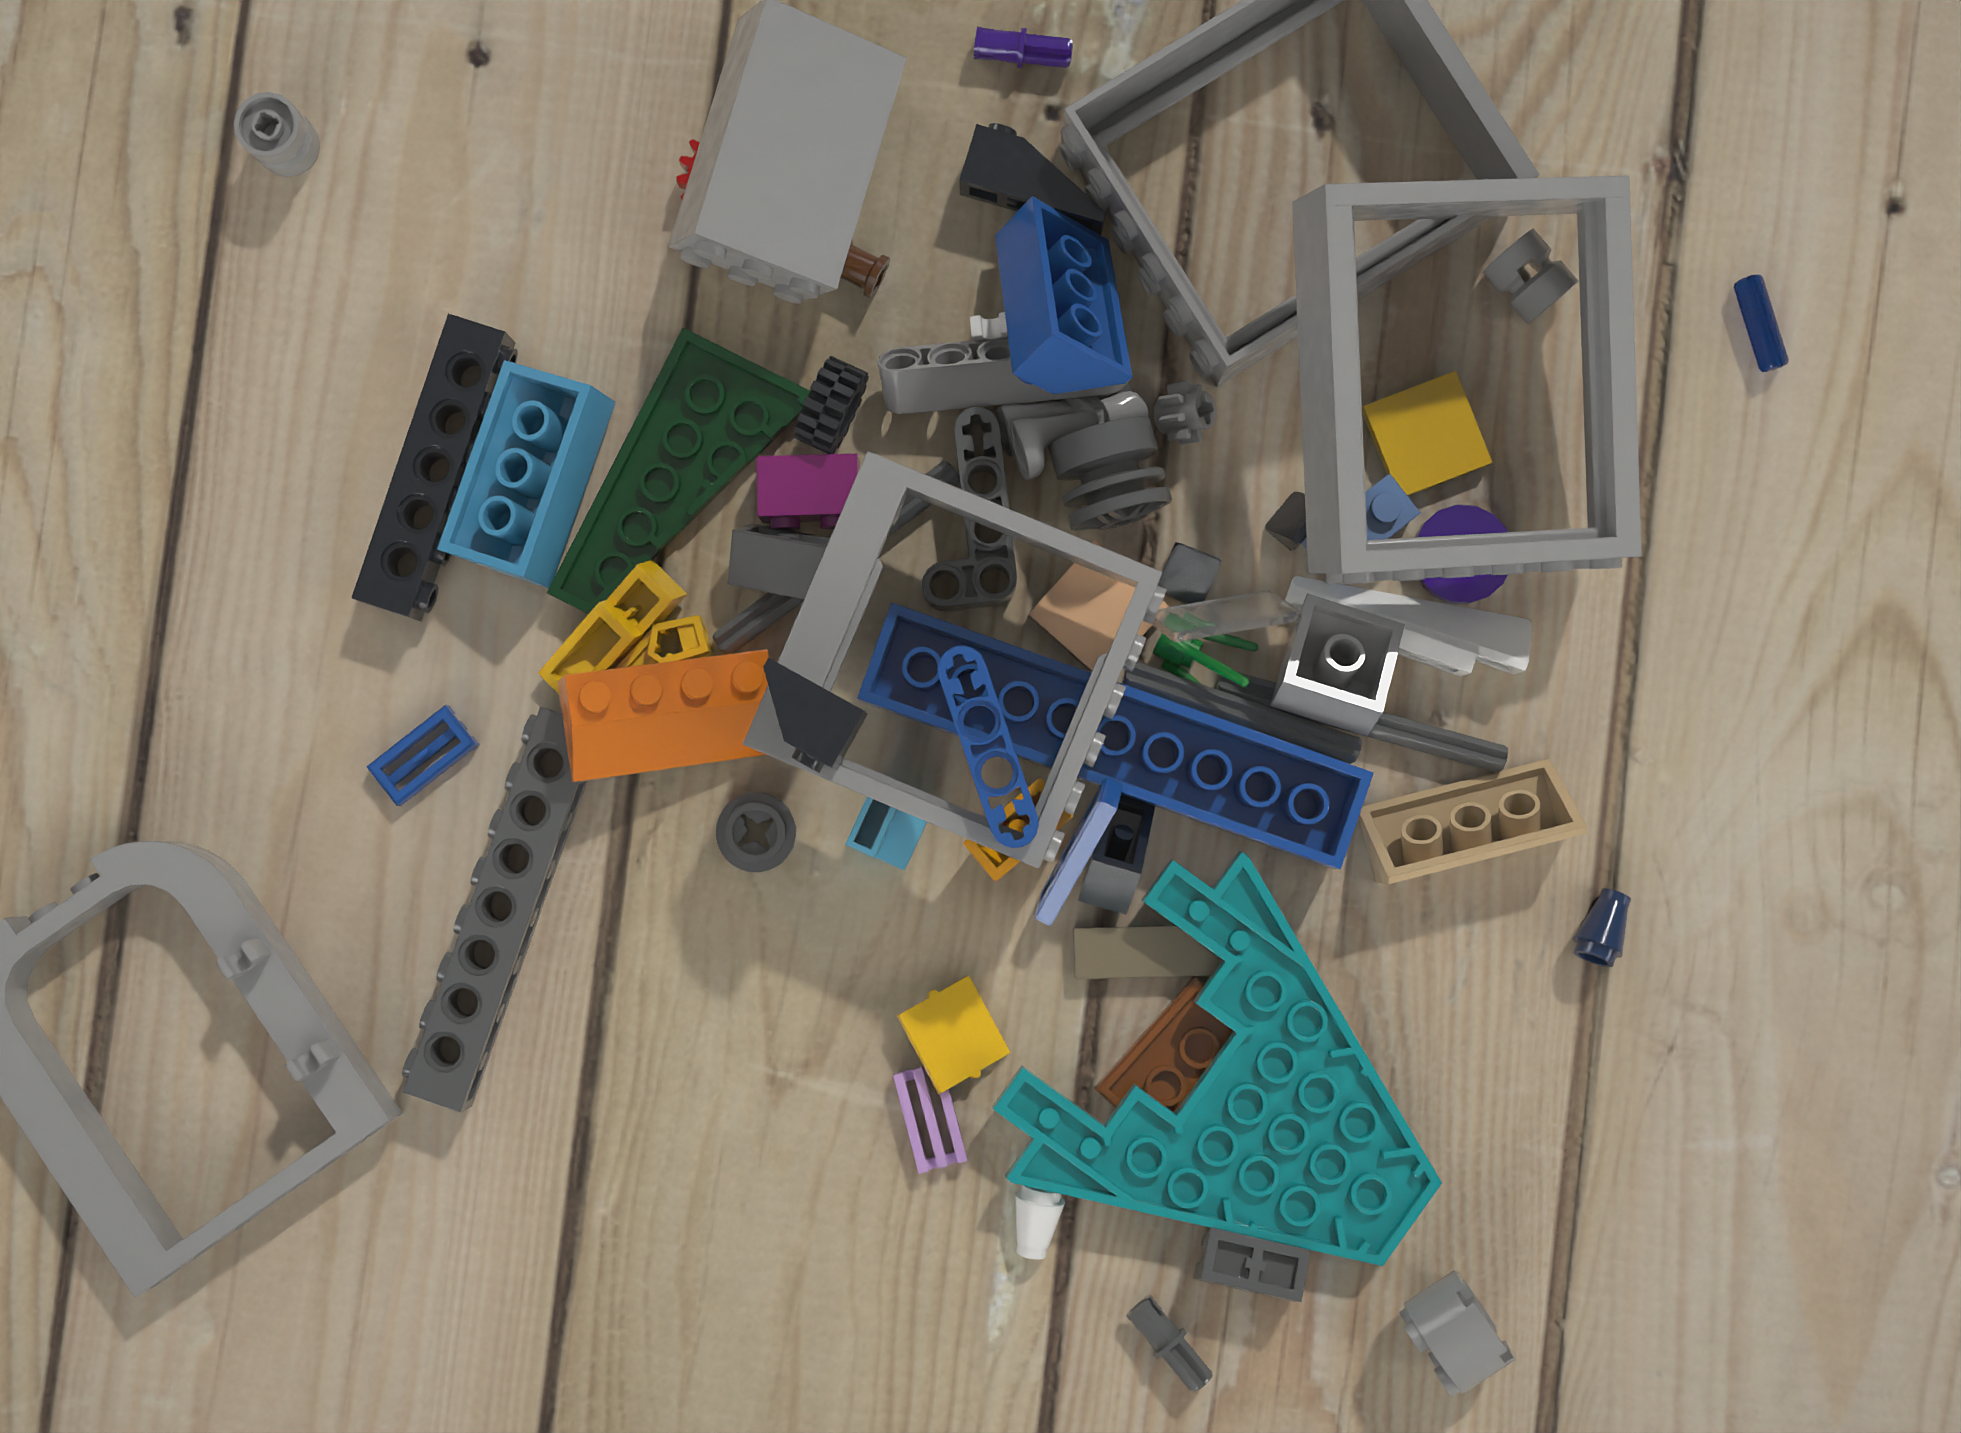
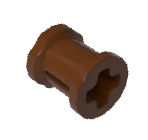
[840,240,890,298]

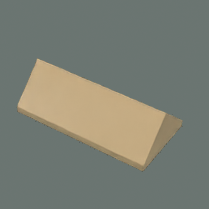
[1359,758,1587,884]

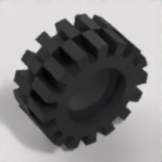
[794,356,869,454]

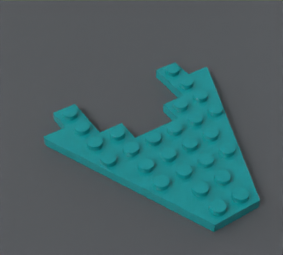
[992,851,1442,1266]

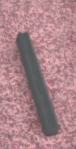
[1122,662,1362,764]

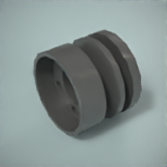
[1048,416,1172,531]

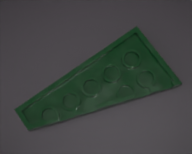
[547,328,810,614]

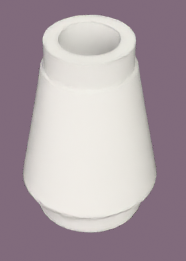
[1015,1185,1065,1259]

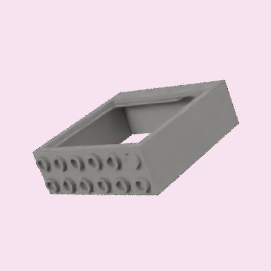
[743,451,1167,869]

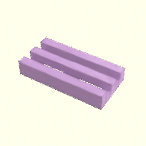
[893,1066,968,1174]

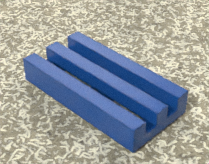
[366,705,480,806]

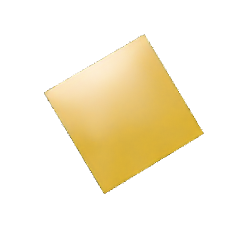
[1362,371,1493,496]

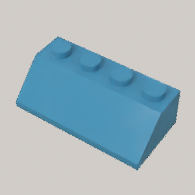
[437,360,616,588]

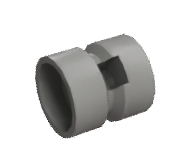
[234,92,320,177]
[1483,228,1579,324]

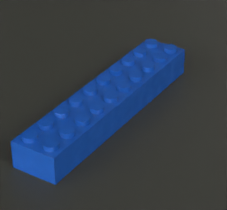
[857,602,1374,869]

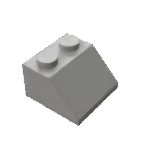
[1270,593,1405,736]

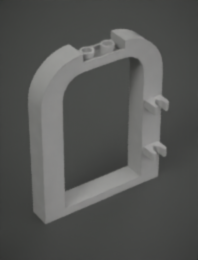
[0,841,403,1298]

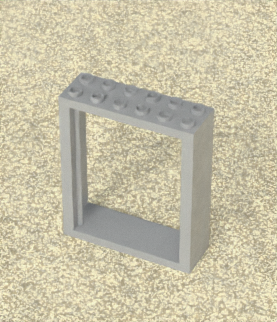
[1058,0,1540,387]
[1292,175,1642,584]

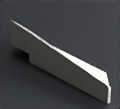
[1280,576,1532,676]

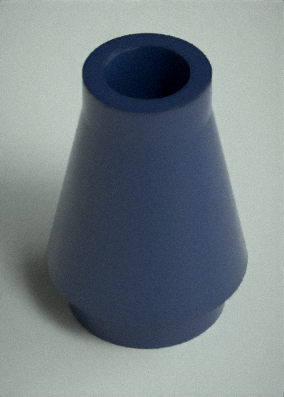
[1573,888,1631,967]

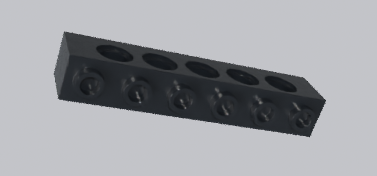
[351,313,518,622]

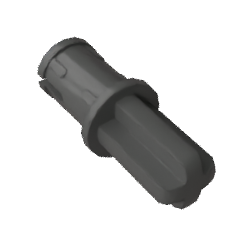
[1126,1294,1213,1392]

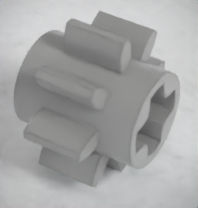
[1154,381,1216,445]

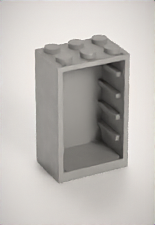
[668,0,907,304]

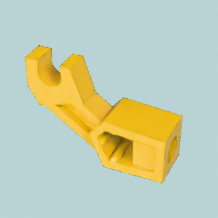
[615,615,713,669]

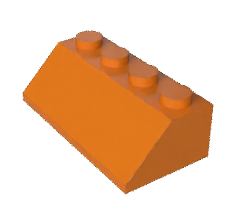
[557,649,769,783]

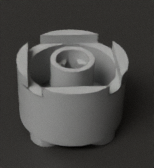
[1399,1270,1516,1397]

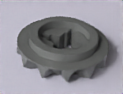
[716,792,797,872]

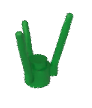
[1152,619,1258,687]

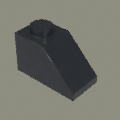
[763,657,868,773]
[1078,795,1155,915]

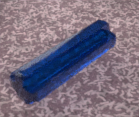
[1733,274,1789,372]

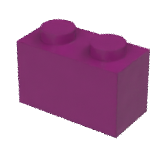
[757,453,860,531]

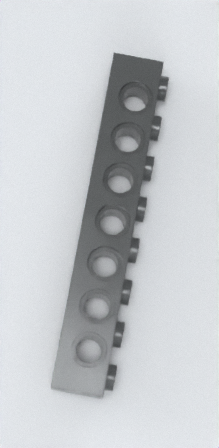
[402,706,588,1112]

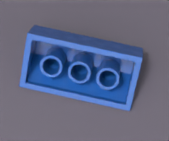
[995,196,1132,394]

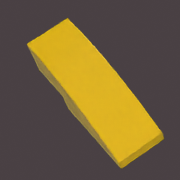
[538,560,687,694]

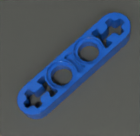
[938,645,1039,848]

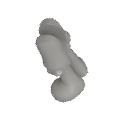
[995,383,1148,480]

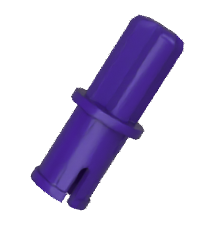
[974,26,1073,68]

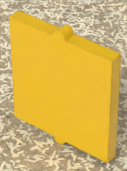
[896,975,1011,1094]

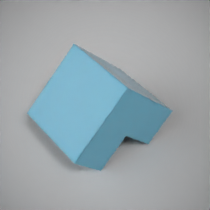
[845,797,927,871]

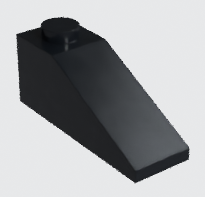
[959,123,1106,235]

